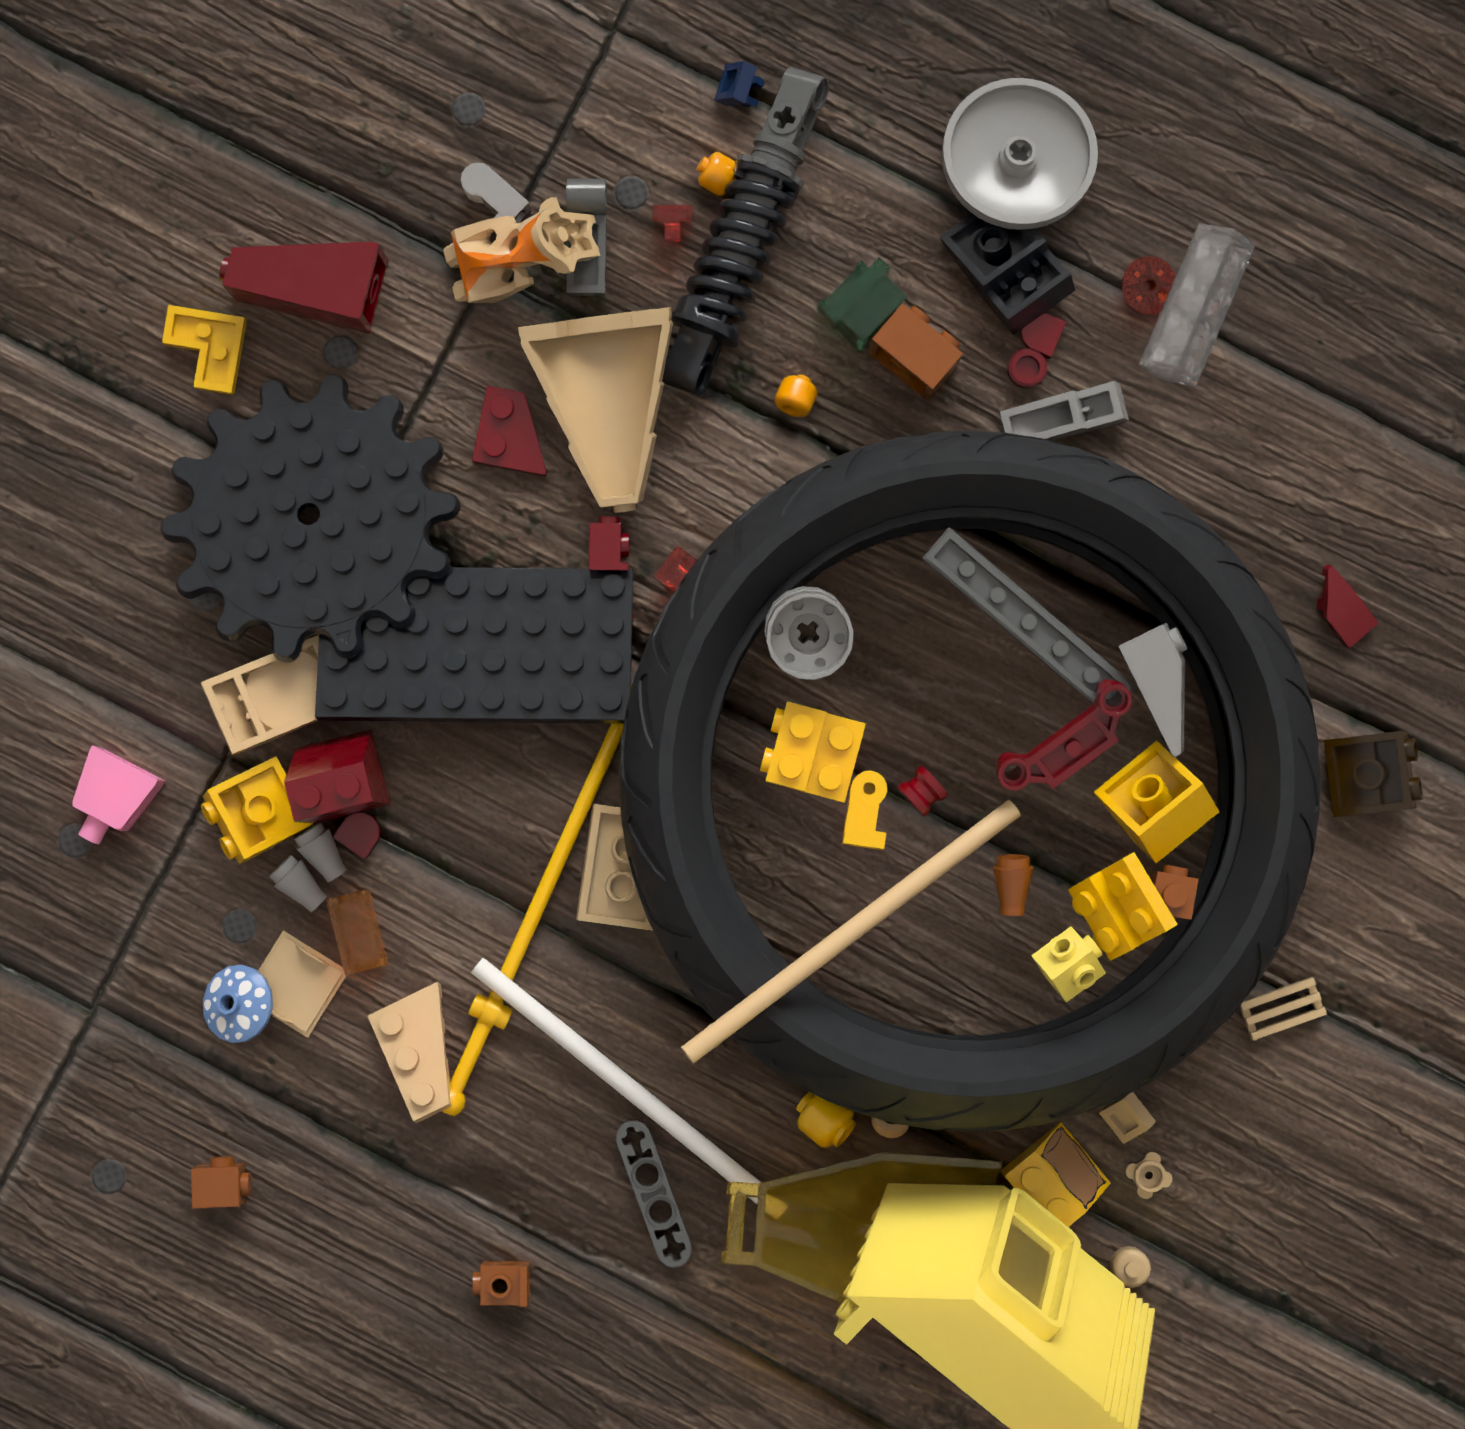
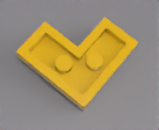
[162,305,247,395]

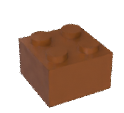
[869,303,963,402]

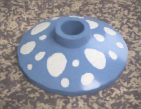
[203,965,273,1043]

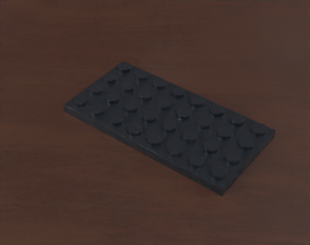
[315,567,634,724]

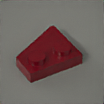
[472,386,547,477]

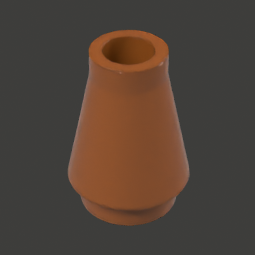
[993,854,1034,916]

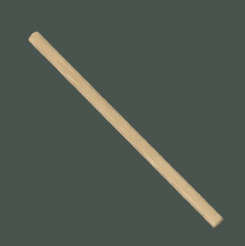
[681,800,1021,1064]

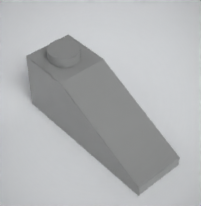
[1119,623,1187,757]

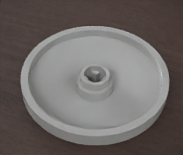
[942,78,1098,230]

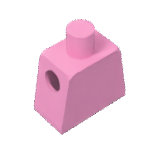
[72,745,166,845]

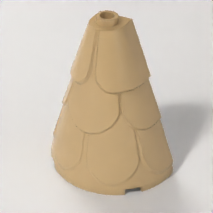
[518,307,673,513]

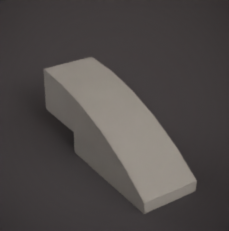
[1000,381,1129,441]

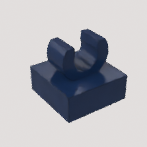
[714,61,765,107]

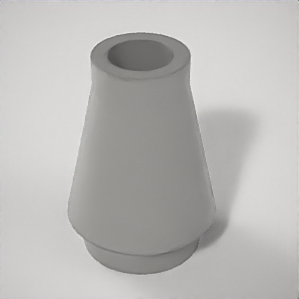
[294,822,347,883]
[269,855,327,912]

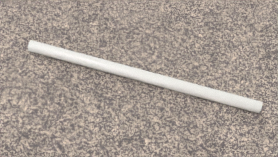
[471,958,787,1219]

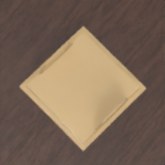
[258,930,349,1038]

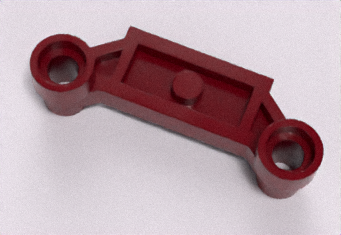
[996,679,1132,791]

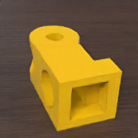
[842,771,887,850]

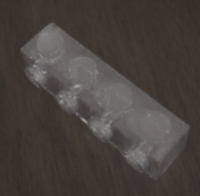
[1139,223,1255,387]

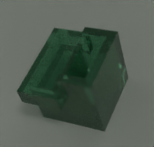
[817,257,907,352]

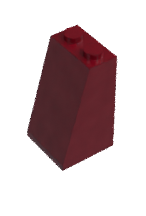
[219,242,389,334]
[284,729,391,824]

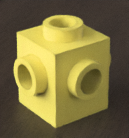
[1031,926,1106,1003]

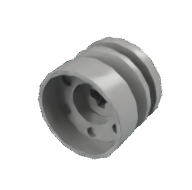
[764,586,854,680]

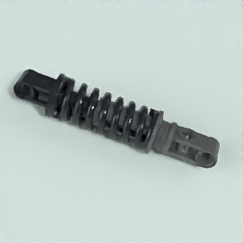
[662,67,829,396]

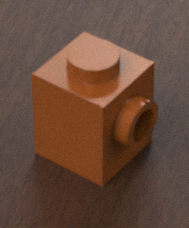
[1149,865,1199,920]
[191,1156,252,1209]

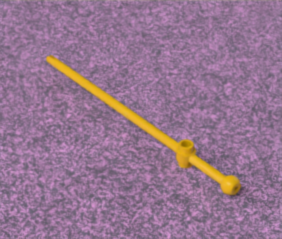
[442,685,632,1116]

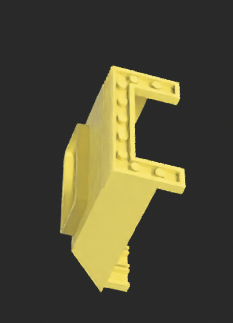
[834,1183,1155,1429]

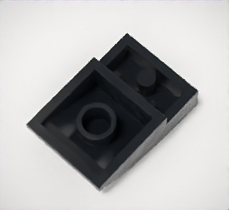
[940,214,1076,335]

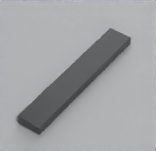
[922,527,1136,705]

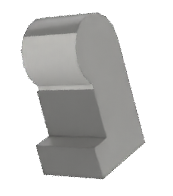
[461,163,531,223]

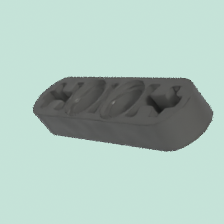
[616,1119,692,1268]

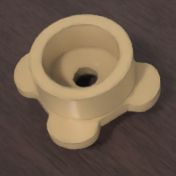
[1125,1152,1172,1199]

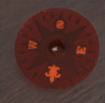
[1122,256,1178,315]

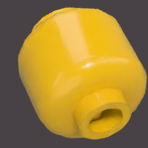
[796,1092,856,1148]

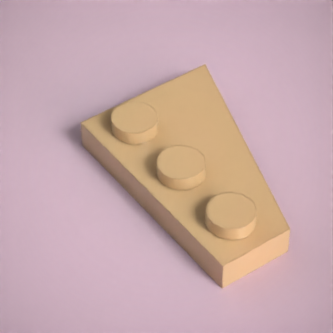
[576,804,653,931]
[368,982,452,1123]

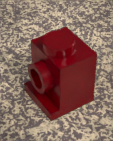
[589,516,630,572]

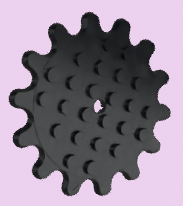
[160,375,461,663]

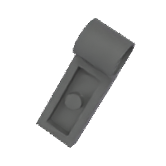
[566,178,607,296]

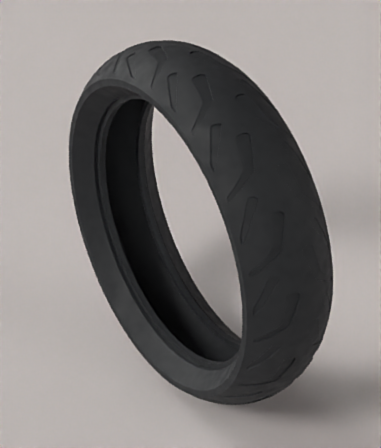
[619,431,1321,1132]

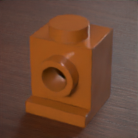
[473,1261,530,1307]

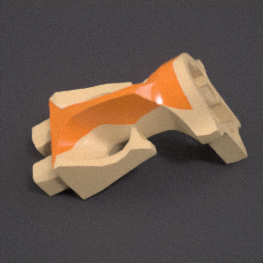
[443,197,600,303]

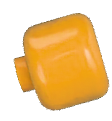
[696,152,736,196]
[774,374,818,417]

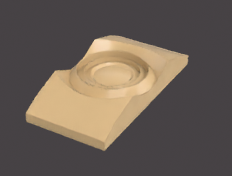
[201,635,319,755]

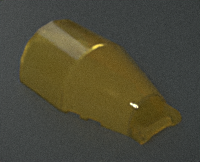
[721,1152,1002,1304]

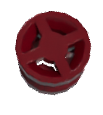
[897,765,948,817]

